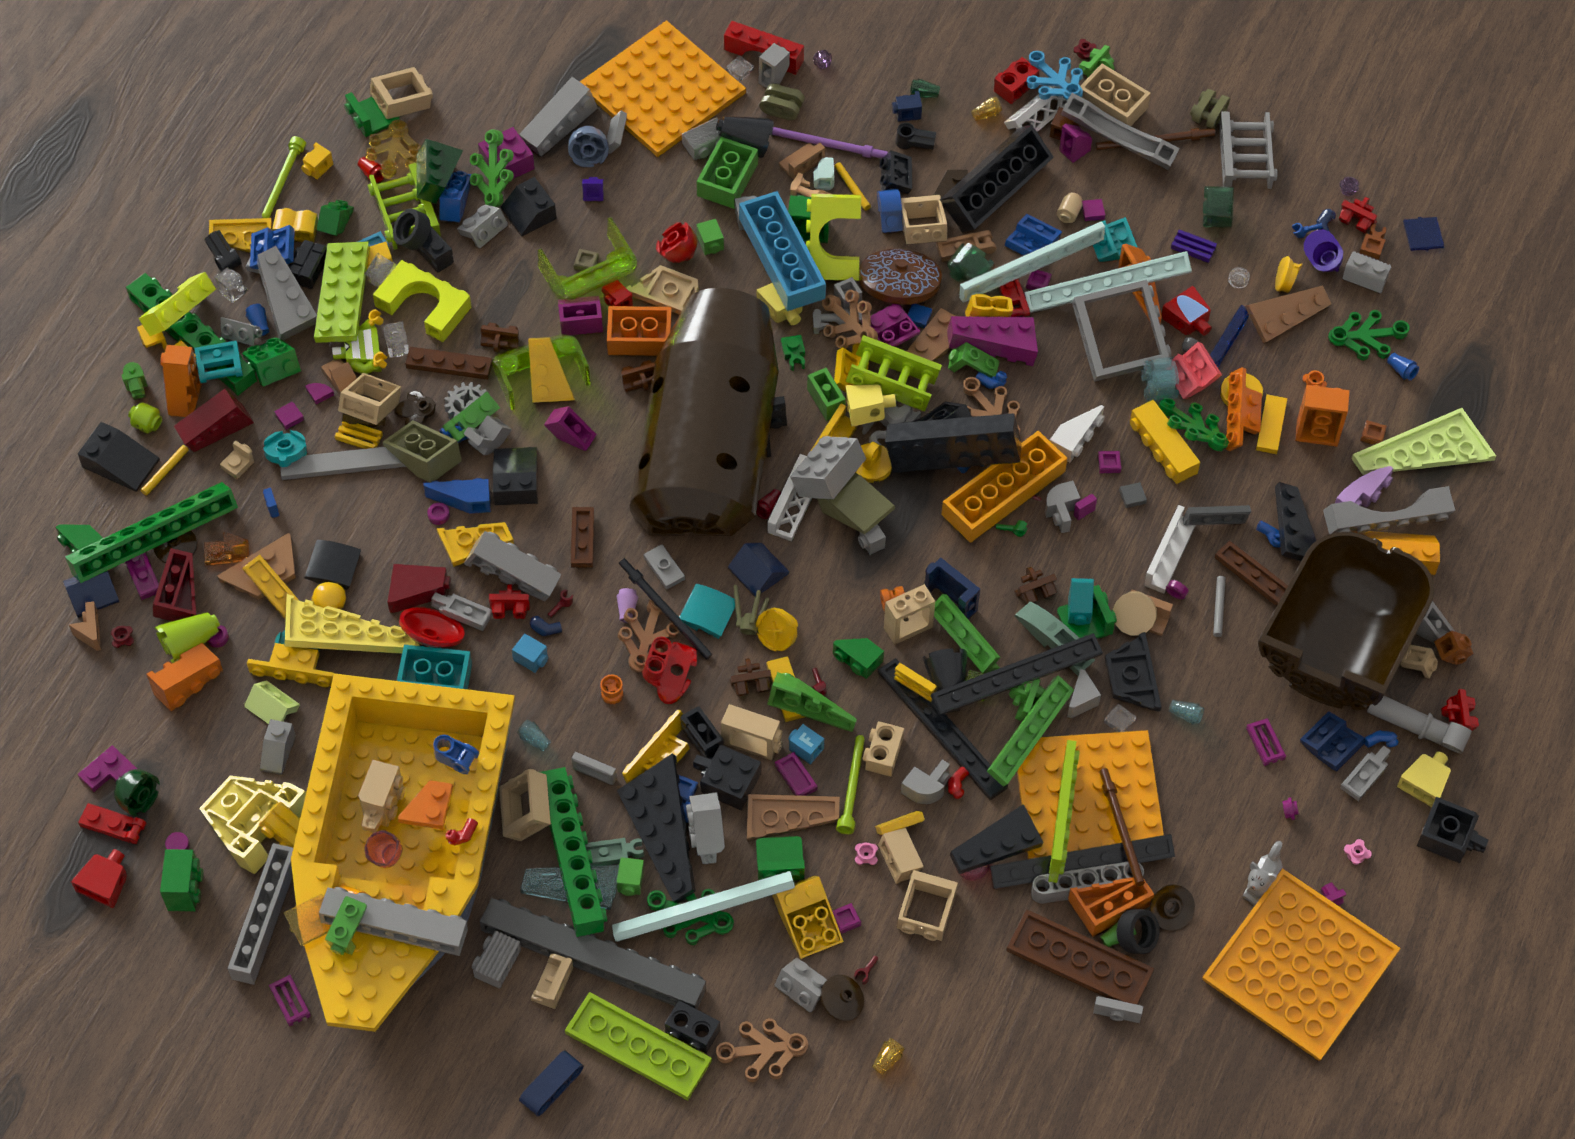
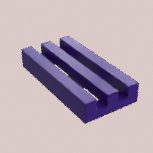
[1171,230,1217,263]

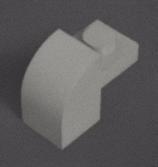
[464,415,512,455]
[1045,481,1080,533]
[901,760,950,804]

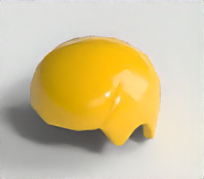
[311,582,346,610]

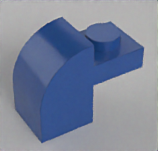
[877,189,903,232]

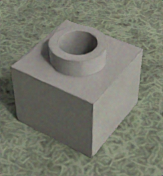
[834,277,862,309]
[858,524,886,555]

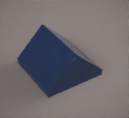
[728,543,789,597]
[63,571,119,618]

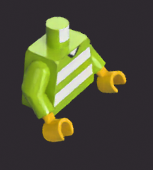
[332,309,388,374]

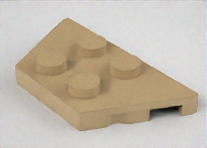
[627,265,698,315]

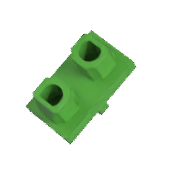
[1079,45,1115,78]
[121,362,148,400]
[1009,679,1045,721]

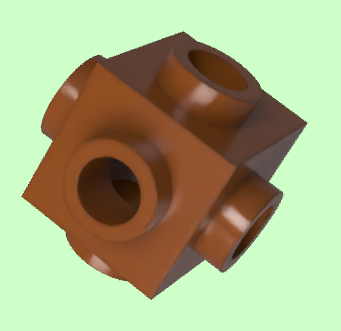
[1434,630,1474,665]

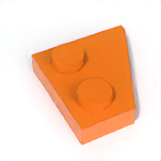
[398,780,453,830]

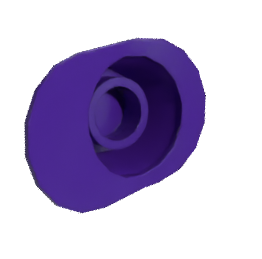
[1304,230,1344,272]

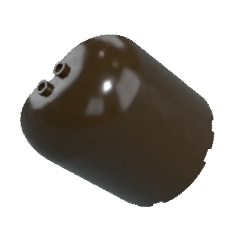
[1258,532,1434,710]

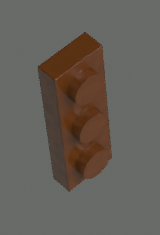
[571,507,594,568]

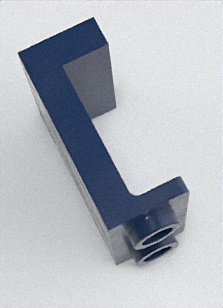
[924,557,980,620]

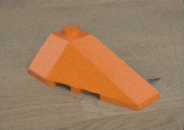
[1118,244,1162,324]

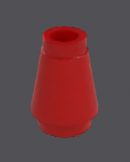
[357,157,386,183]

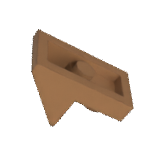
[321,359,357,394]
[69,601,101,651]

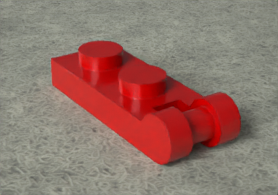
[998,279,1030,317]
[78,803,147,844]

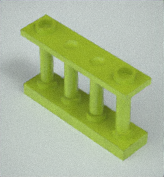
[367,163,441,250]
[846,335,942,412]

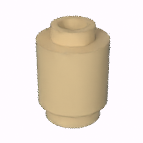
[1057,192,1082,223]

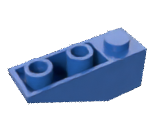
[440,171,472,222]
[424,478,491,514]

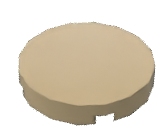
[1113,591,1157,635]

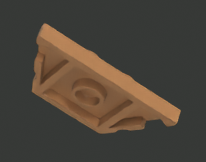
[217,533,296,600]

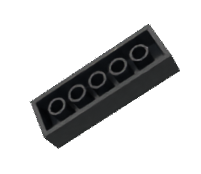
[939,125,1054,232]
[885,413,1022,473]

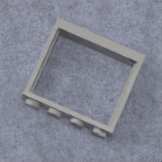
[1072,280,1171,382]

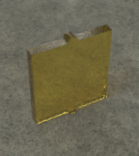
[284,894,331,946]

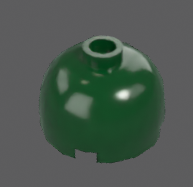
[114,769,160,816]

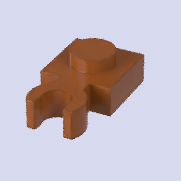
[1359,224,1386,260]

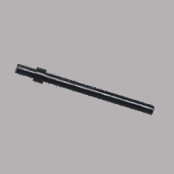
[619,558,712,660]

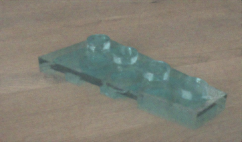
[520,865,619,910]

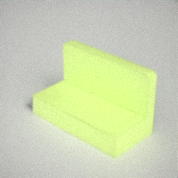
[244,680,300,724]

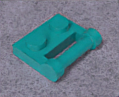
[194,340,243,383]

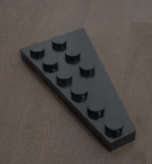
[617,753,696,903]

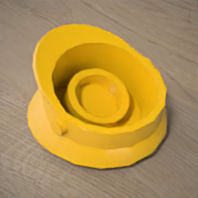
[1275,256,1303,293]

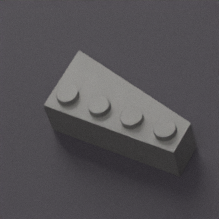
[519,77,598,156]
[257,246,317,341]
[464,531,561,602]

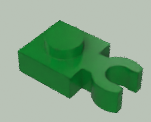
[781,335,805,371]

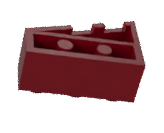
[174,389,254,452]
[153,548,196,621]

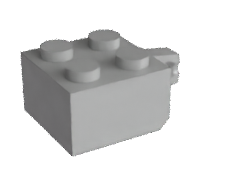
[686,793,725,864]

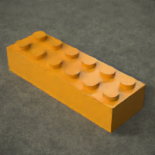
[941,431,1068,543]

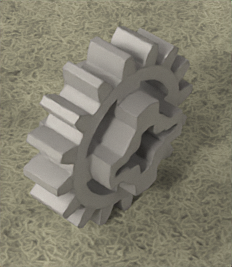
[444,382,487,419]

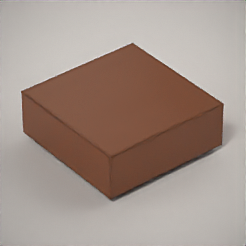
[1360,420,1387,445]

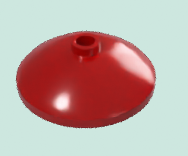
[399,607,465,648]

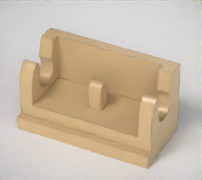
[878,828,924,884]
[531,953,573,1009]

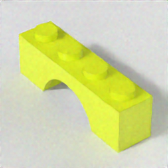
[138,272,216,336]

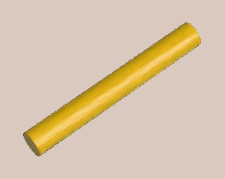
[834,162,871,211]
[141,445,189,496]

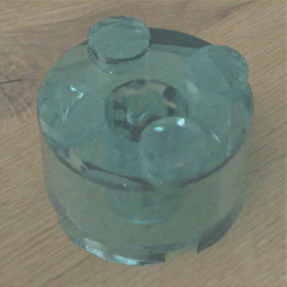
[1141,357,1179,401]

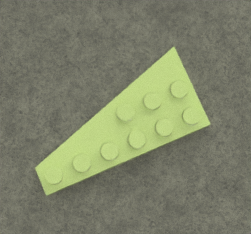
[1352,408,1496,475]

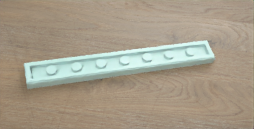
[959,222,1105,303]
[1025,251,1192,313]
[612,871,795,942]

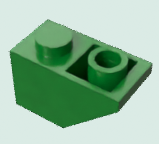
[317,200,354,235]
[56,524,103,553]
[833,638,884,679]

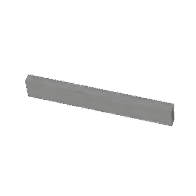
[280,447,406,480]

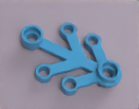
[1027,51,1083,100]

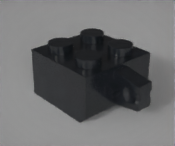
[693,744,761,811]
[1417,797,1489,863]

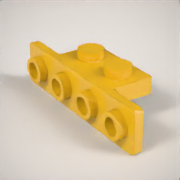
[834,343,869,412]
[247,643,334,687]
[622,710,690,784]

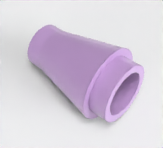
[617,588,638,623]

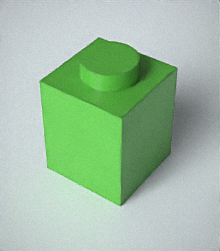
[696,219,724,255]
[616,857,644,896]

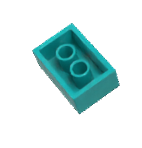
[397,644,472,690]

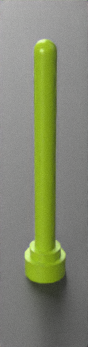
[262,136,306,218]
[836,735,865,835]

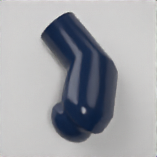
[1316,209,1336,232]
[530,616,562,637]

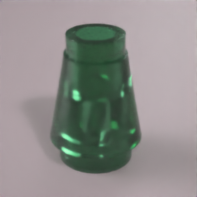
[910,78,940,98]

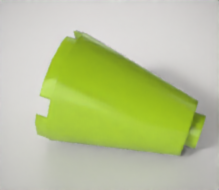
[154,612,220,663]

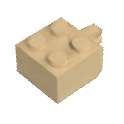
[358,760,405,833]

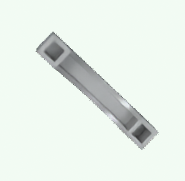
[1061,93,1180,170]
[1323,486,1455,534]

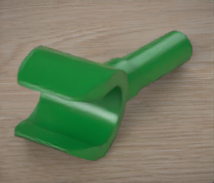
[996,520,1028,537]

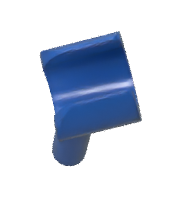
[1292,223,1322,238]

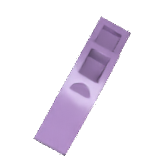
[1335,466,1393,508]

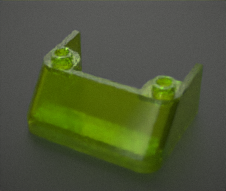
[538,217,637,300]
[493,334,590,410]

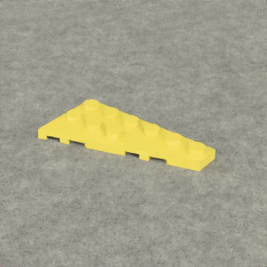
[284,594,420,654]

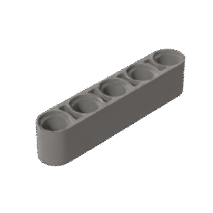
[1031,862,1144,904]

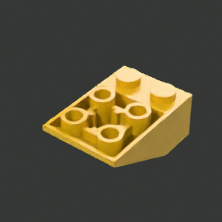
[772,876,843,959]

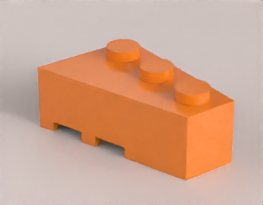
[160,345,202,417]
[1068,877,1154,937]

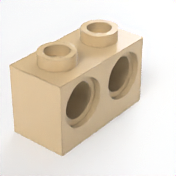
[863,721,904,777]

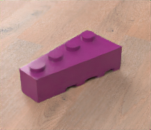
[947,316,1038,366]

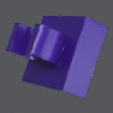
[582,177,604,201]

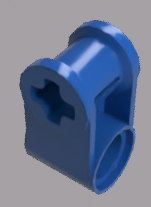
[433,735,480,774]

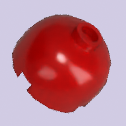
[656,222,698,263]

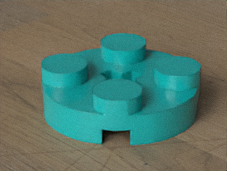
[263,430,307,467]

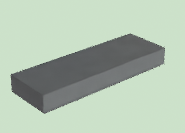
[1182,505,1251,526]

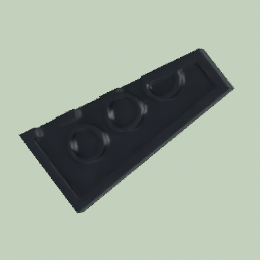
[1275,482,1316,561]
[950,804,1043,874]

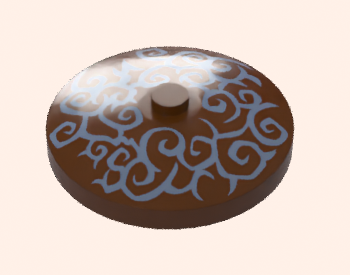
[859,249,942,304]

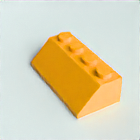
[1353,531,1440,575]

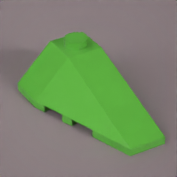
[767,672,857,732]

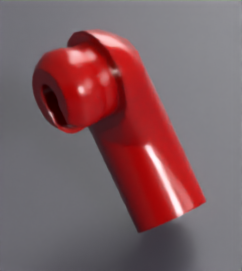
[947,767,969,799]
[445,818,478,846]

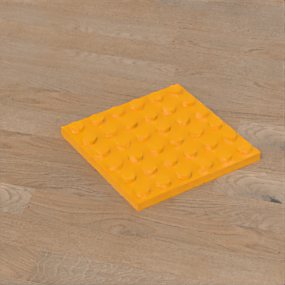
[580,20,746,157]
[1017,730,1164,859]
[1202,868,1400,1061]

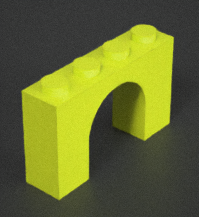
[806,194,861,281]
[373,260,472,342]

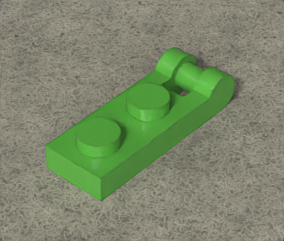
[442,392,500,442]

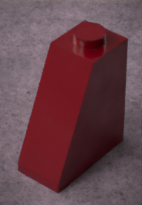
[387,564,451,613]

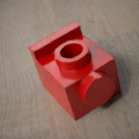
[601,279,633,306]

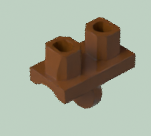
[481,322,519,352]
[621,360,655,392]
[1014,567,1057,605]
[730,658,771,696]

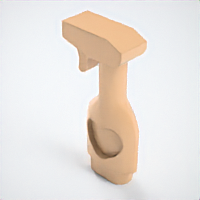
[790,173,831,197]

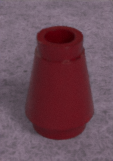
[756,489,782,519]

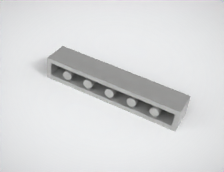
[228,843,293,985]
[319,887,468,956]

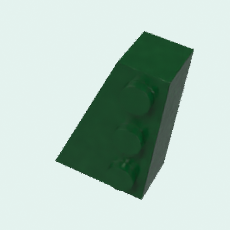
[417,139,463,204]

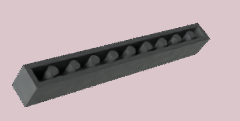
[480,898,706,1009]

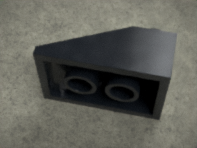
[77,422,160,492]
[493,447,538,505]

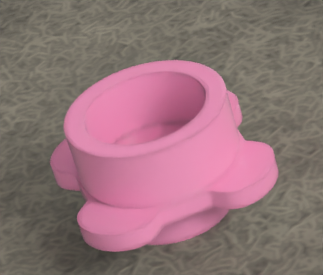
[1344,839,1372,865]
[855,842,878,865]

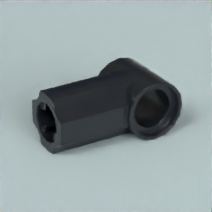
[895,123,936,150]
[204,230,242,274]

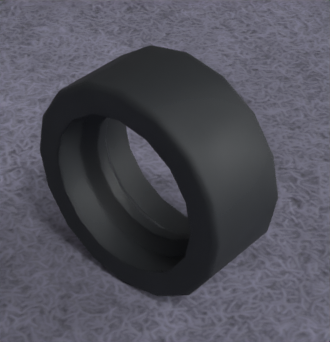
[393,208,431,250]
[1116,909,1160,954]

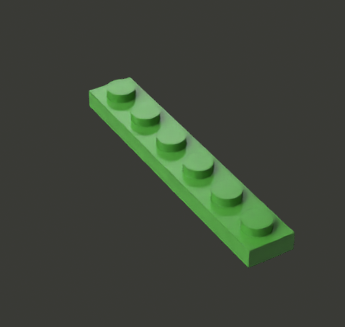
[987,675,1074,786]

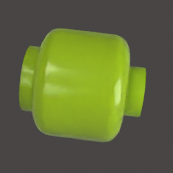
[128,402,162,433]

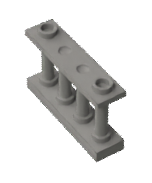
[1219,111,1277,189]

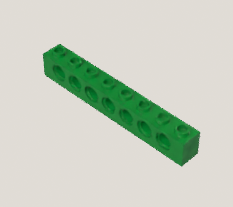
[126,273,257,396]
[65,482,238,583]
[539,767,607,937]

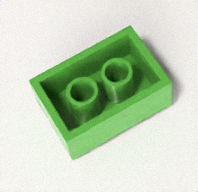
[697,137,758,209]

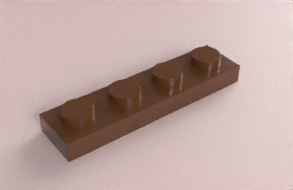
[405,347,493,380]
[1215,540,1288,606]

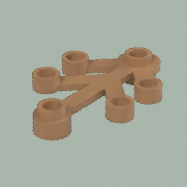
[822,290,878,349]
[963,377,1020,435]
[618,599,679,672]
[716,1018,808,1082]

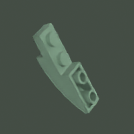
[1014,602,1095,676]

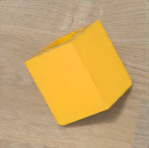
[137,325,167,351]

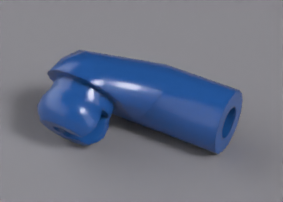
[1256,521,1281,547]

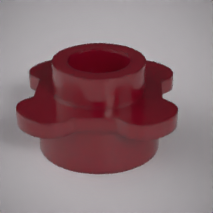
[1073,39,1097,59]
[111,626,134,648]

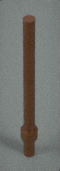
[1096,128,1215,150]
[1099,768,1145,886]

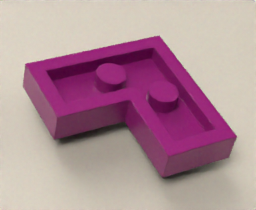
[77,745,137,792]

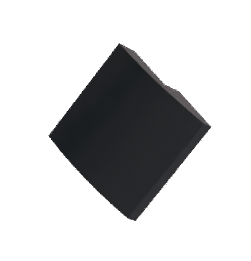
[304,540,361,590]

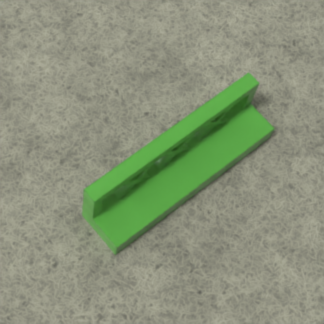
[934,594,1001,673]

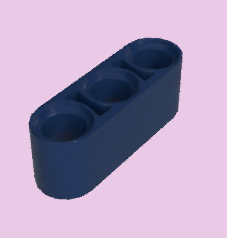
[519,1050,584,1117]

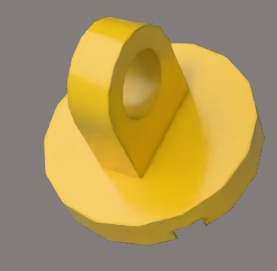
[855,442,892,483]
[756,607,798,651]

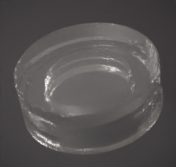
[1228,267,1250,288]

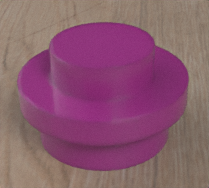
[1282,797,1299,820]

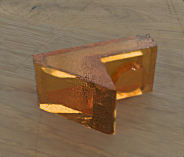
[204,532,250,565]

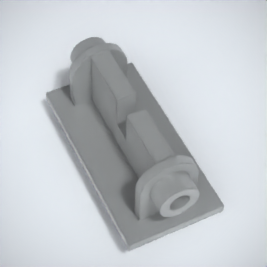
[220,317,262,346]

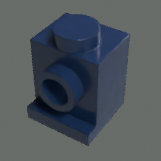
[892,91,922,122]

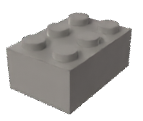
[790,436,866,499]

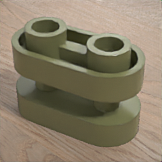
[759,84,805,120]
[1190,89,1231,128]

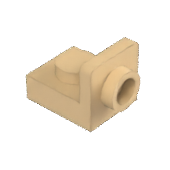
[220,441,254,479]
[1400,645,1438,678]

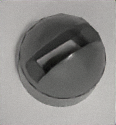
[1182,337,1199,353]

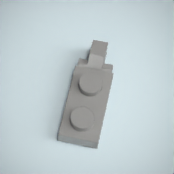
[431,592,493,631]
[1340,746,1391,802]

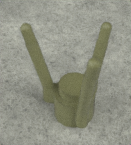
[733,585,769,635]

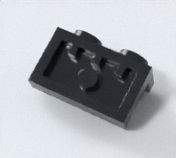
[879,150,912,194]

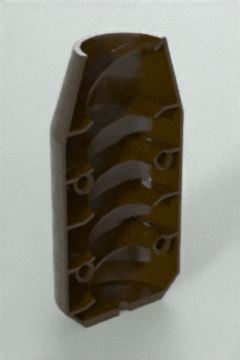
[630,288,779,536]

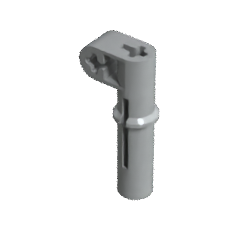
[1367,696,1472,754]

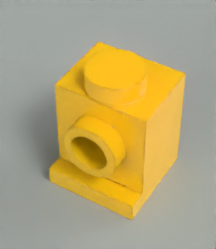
[301,142,334,180]

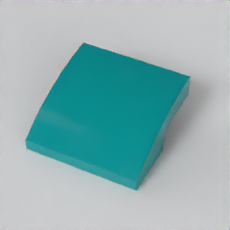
[1086,217,1138,262]
[679,584,735,639]

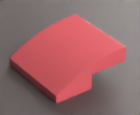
[1164,342,1222,399]

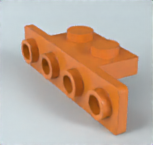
[1226,367,1262,451]

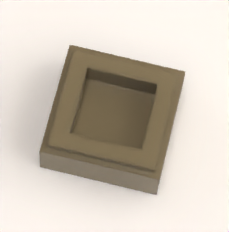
[574,249,599,273]

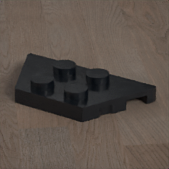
[1105,632,1162,712]

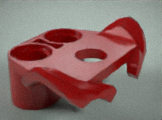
[642,637,697,704]

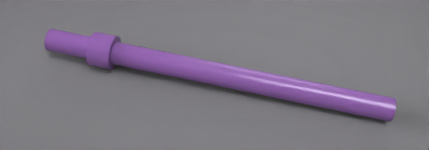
[772,127,888,159]

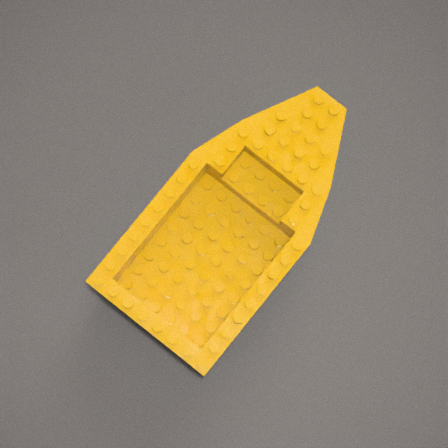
[291,674,515,1032]

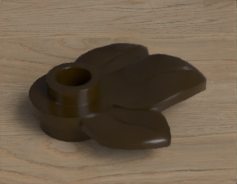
[394,391,436,425]

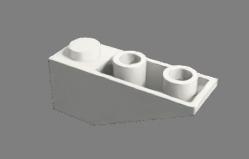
[1050,405,1105,463]

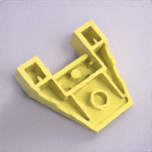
[199,776,306,874]

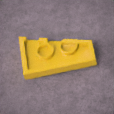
[209,218,272,253]
[528,337,575,403]
[437,522,514,567]

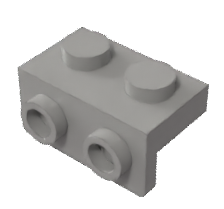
[457,205,508,248]
[775,957,827,1012]

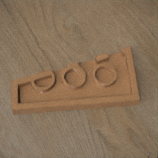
[1245,286,1332,343]
[907,308,955,379]
[747,794,840,841]

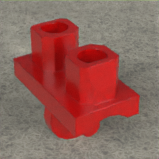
[1339,197,1377,233]
[489,584,530,619]
[1441,689,1479,731]

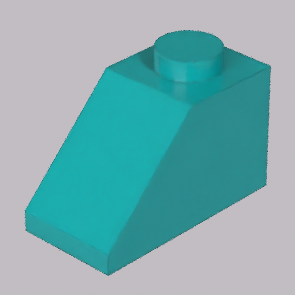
[1068,578,1094,625]

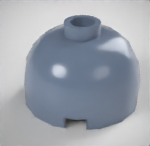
[568,126,609,167]

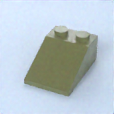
[383,420,462,483]
[817,473,895,534]

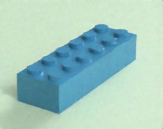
[739,191,826,311]

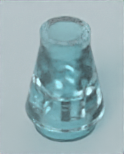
[1169,699,1204,724]
[517,719,551,752]

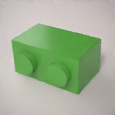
[807,368,846,421]

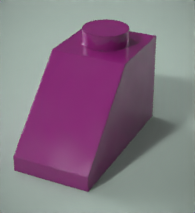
[1059,124,1092,163]
[544,406,597,451]

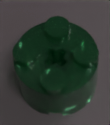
[1203,186,1234,228]
[947,243,995,282]

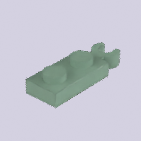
[585,838,644,867]

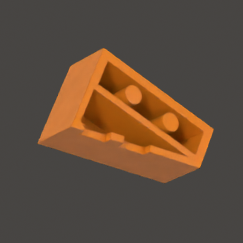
[147,643,223,711]

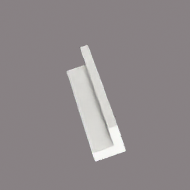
[1004,76,1071,132]
[768,454,812,541]
[1144,505,1196,594]

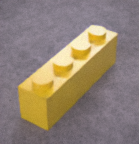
[1130,400,1200,484]

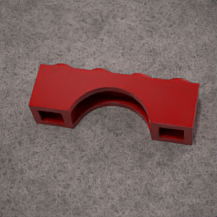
[724,21,804,75]

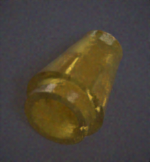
[971,97,1002,121]
[872,1038,905,1075]

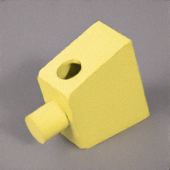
[757,283,802,325]
[846,385,896,427]
[1397,752,1451,807]

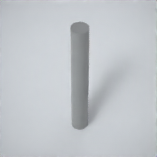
[1213,576,1226,637]

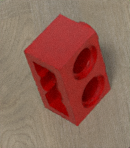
[994,57,1040,104]

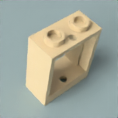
[370,67,433,119]
[901,195,947,244]
[338,373,401,425]
[884,584,935,645]
[721,704,783,761]
[499,769,551,841]
[897,870,958,941]

